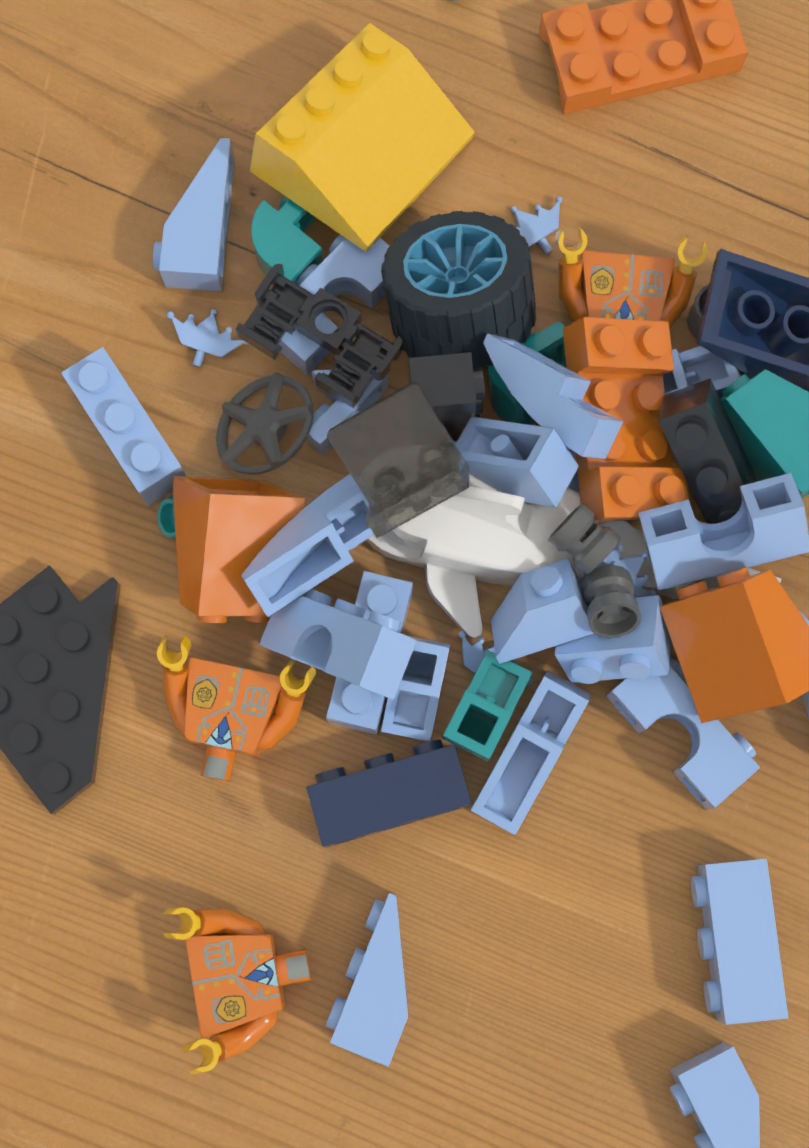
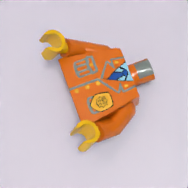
[555,227,707,330]
[157,635,316,782]
[163,907,311,1075]

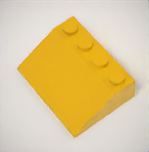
[250,23,475,252]

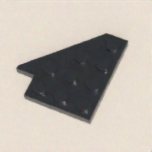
[0,565,121,814]

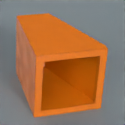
[173,476,305,623]
[660,567,809,723]

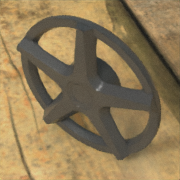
[216,372,313,475]

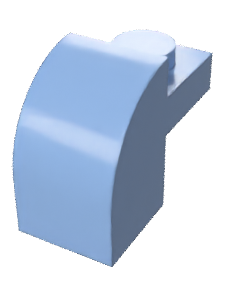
[381,635,450,742]

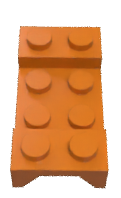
[539,0,748,114]
[563,317,689,524]

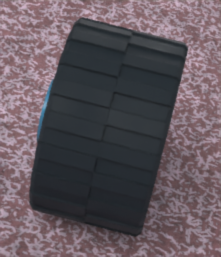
[381,211,536,369]

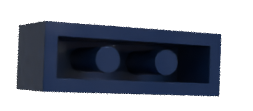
[306,739,472,848]

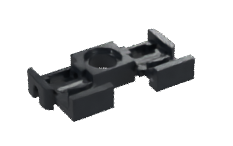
[235,264,402,409]

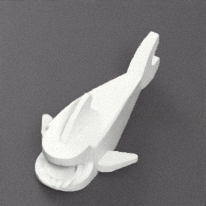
[359,424,782,639]

